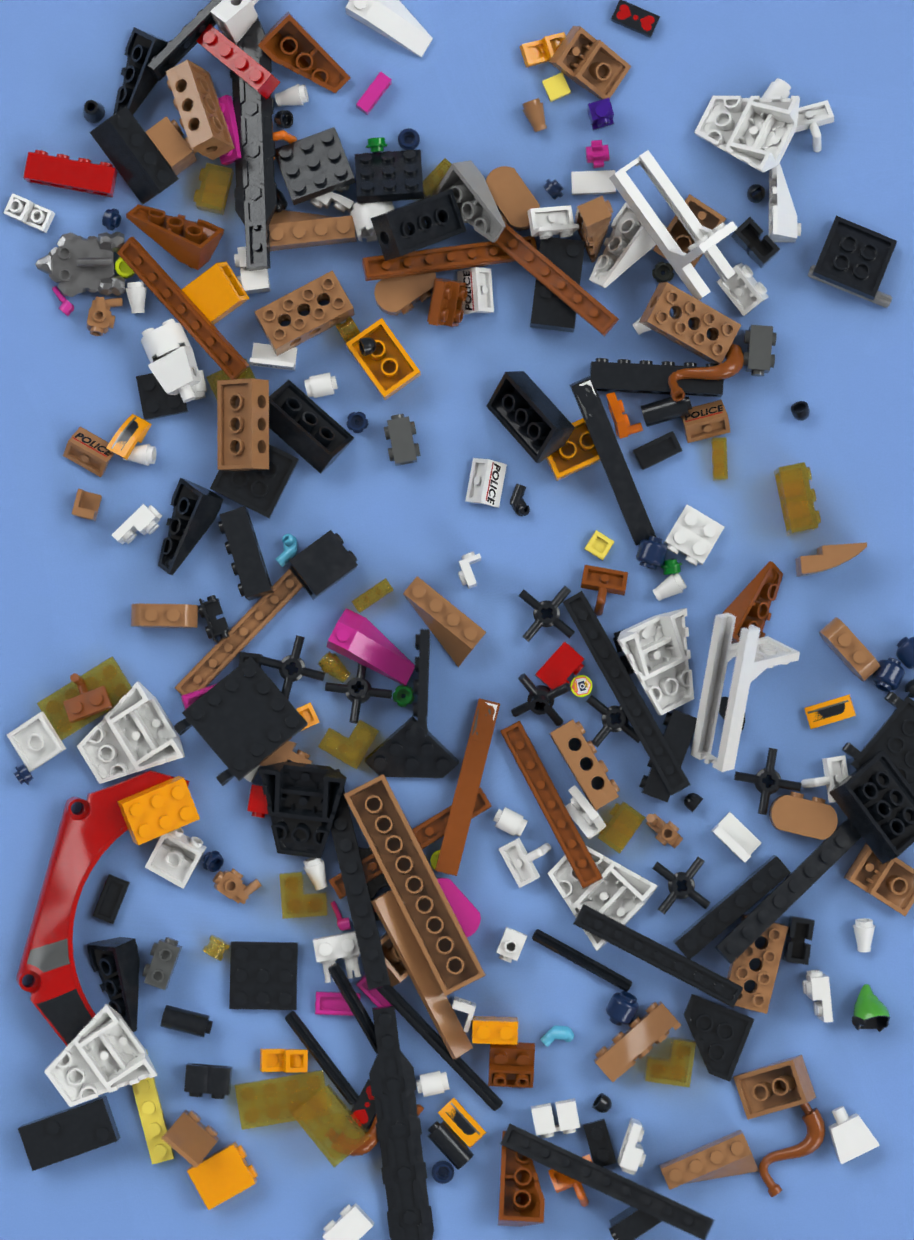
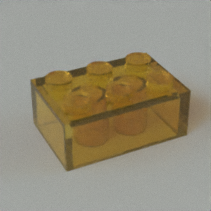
[774,462,821,536]
[292,1084,371,1167]

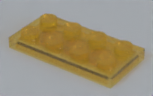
[37,656,132,741]
[235,1070,330,1130]

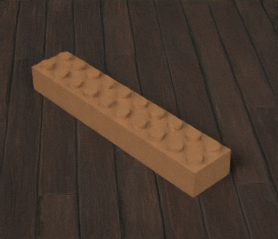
[343,774,486,996]

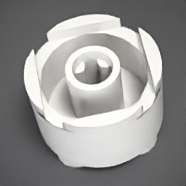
[350,201,394,242]
[141,319,191,364]

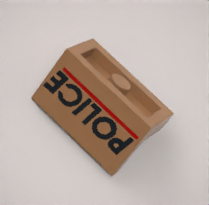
[681,400,730,443]
[63,427,115,477]

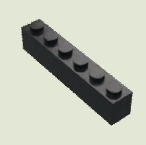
[590,358,724,397]
[673,855,791,959]

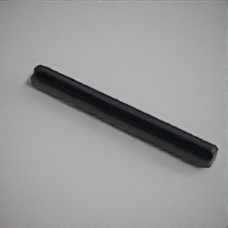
[532,929,632,992]
[328,963,378,1055]
[285,1011,359,1105]

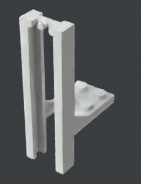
[609,150,737,300]
[690,613,800,772]

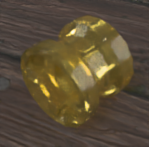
[335,316,361,343]
[202,934,230,961]

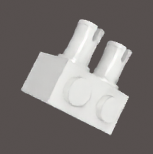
[313,931,361,983]

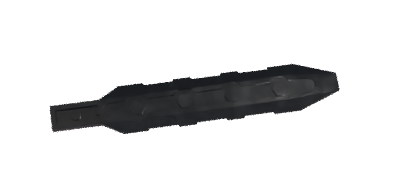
[230,18,277,271]
[369,1005,434,1240]

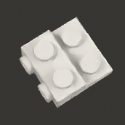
[112,504,162,544]
[664,505,725,566]
[145,828,207,889]
[803,970,833,1022]
[617,1118,646,1175]

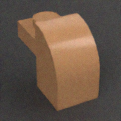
[260,741,313,766]

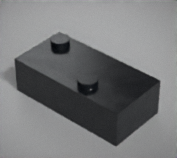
[530,237,585,333]
[18,1096,121,1171]

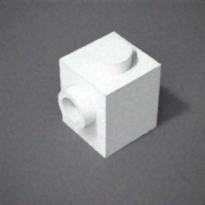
[496,927,527,963]

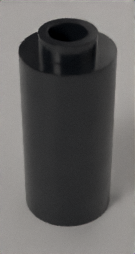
[641,396,692,427]
[161,1005,213,1037]
[427,1121,474,1170]

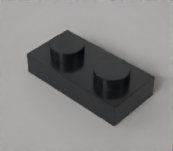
[583,1119,617,1167]

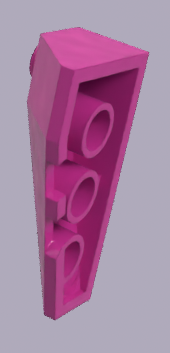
[326,608,414,686]

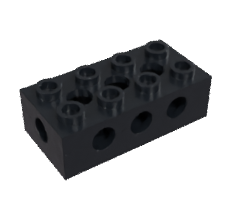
[370,189,466,261]

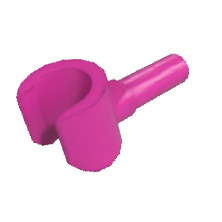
[52,286,74,316]
[330,901,351,931]

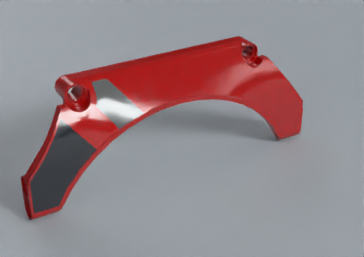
[16,770,190,1046]

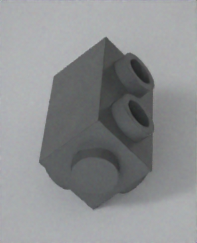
[743,325,777,376]
[384,414,421,466]
[142,937,182,990]

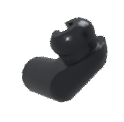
[275,188,288,213]
[510,483,530,516]

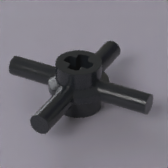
[519,586,575,642]
[259,635,325,699]
[325,663,392,724]
[511,673,571,726]
[586,695,640,748]
[734,748,801,815]
[652,856,711,915]

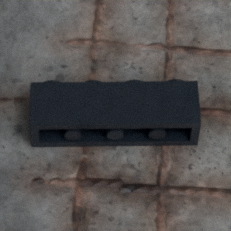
[218,506,274,601]
[639,709,697,802]

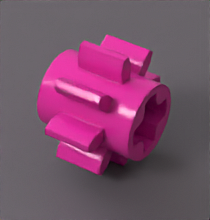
[586,140,609,168]

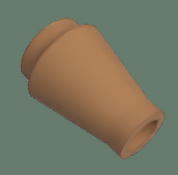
[522,98,547,132]

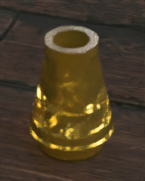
[318,651,351,683]

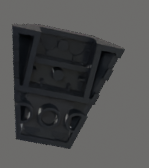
[258,761,347,859]

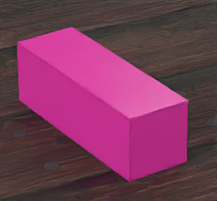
[356,72,392,115]

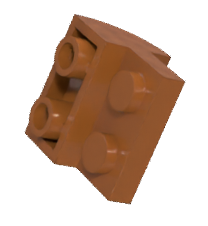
[427,278,468,327]
[488,1042,535,1088]

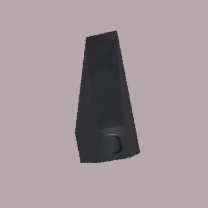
[113,27,168,115]
[158,478,224,575]
[86,937,140,1032]

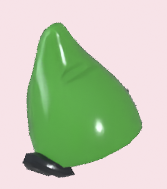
[852,984,890,1032]

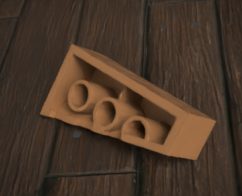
[574,196,613,262]
[269,210,357,251]
[403,576,486,667]
[594,1001,681,1082]
[659,1130,759,1190]

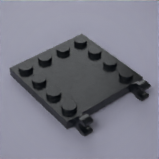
[411,629,430,737]
[174,656,308,786]
[842,692,914,790]

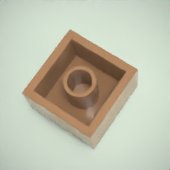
[145,116,197,176]

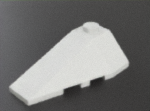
[345,0,433,58]
[768,163,801,242]
[589,202,667,288]

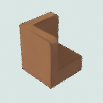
[72,489,102,521]

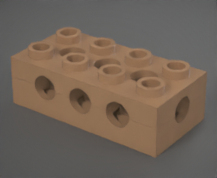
[166,59,235,160]
[254,270,355,356]
[639,282,741,364]
[217,378,269,471]
[549,720,620,810]
[727,914,788,1014]

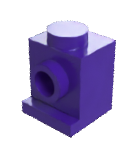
[587,98,614,130]

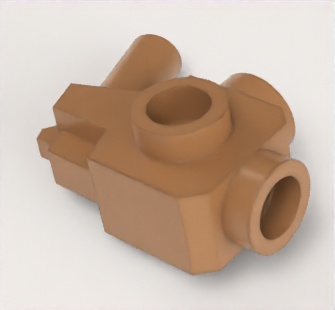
[86,296,123,336]
[646,813,683,849]
[213,869,262,904]

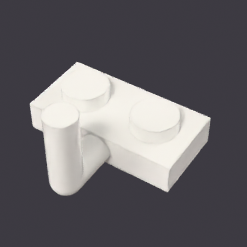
[795,100,834,152]
[801,755,848,803]
[499,838,551,888]

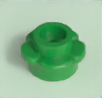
[366,137,387,153]
[661,559,682,575]
[393,685,414,707]

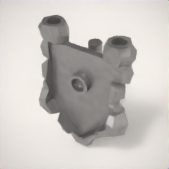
[35,232,125,297]

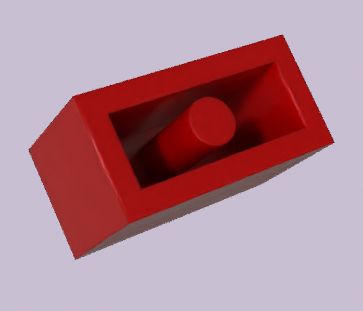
[535,642,584,690]

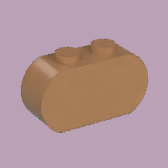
[486,166,540,231]
[374,272,436,315]
[131,603,198,628]
[819,617,880,682]
[769,791,838,840]

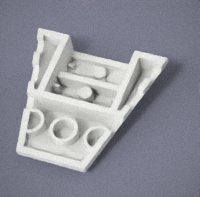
[694,96,800,173]
[617,608,694,715]
[77,681,185,784]
[548,846,658,951]
[44,1004,158,1107]

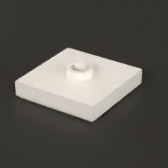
[7,711,66,772]

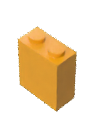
[181,261,250,325]
[472,1016,518,1045]
[187,1141,258,1210]

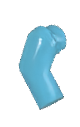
[276,534,297,567]
[540,1025,574,1047]

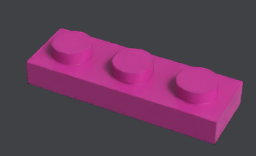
[218,95,241,166]

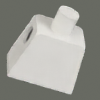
[210,0,259,44]
[148,346,201,403]
[828,1106,880,1164]

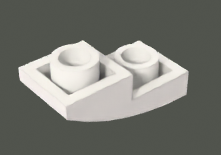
[310,192,355,213]
[3,193,56,233]

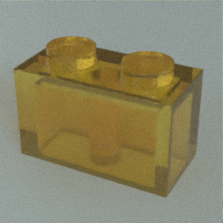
[193,162,234,215]
[597,802,645,854]

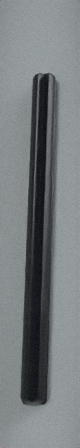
[377,985,503,1111]

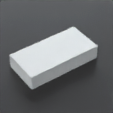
[571,170,616,195]

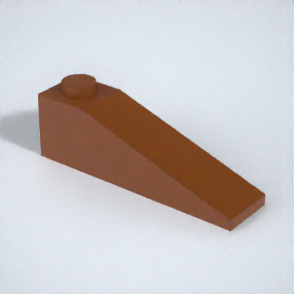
[258,12,351,93]
[126,204,224,270]
[712,561,783,644]
[498,1131,545,1227]

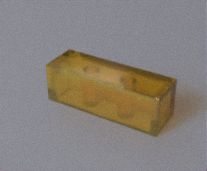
[423,158,452,198]
[711,438,728,481]
[352,578,394,613]

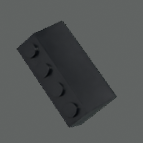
[90,106,179,205]
[486,371,575,463]
[269,380,354,474]

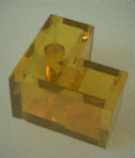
[318,720,380,769]
[280,871,328,919]
[644,1037,696,1087]

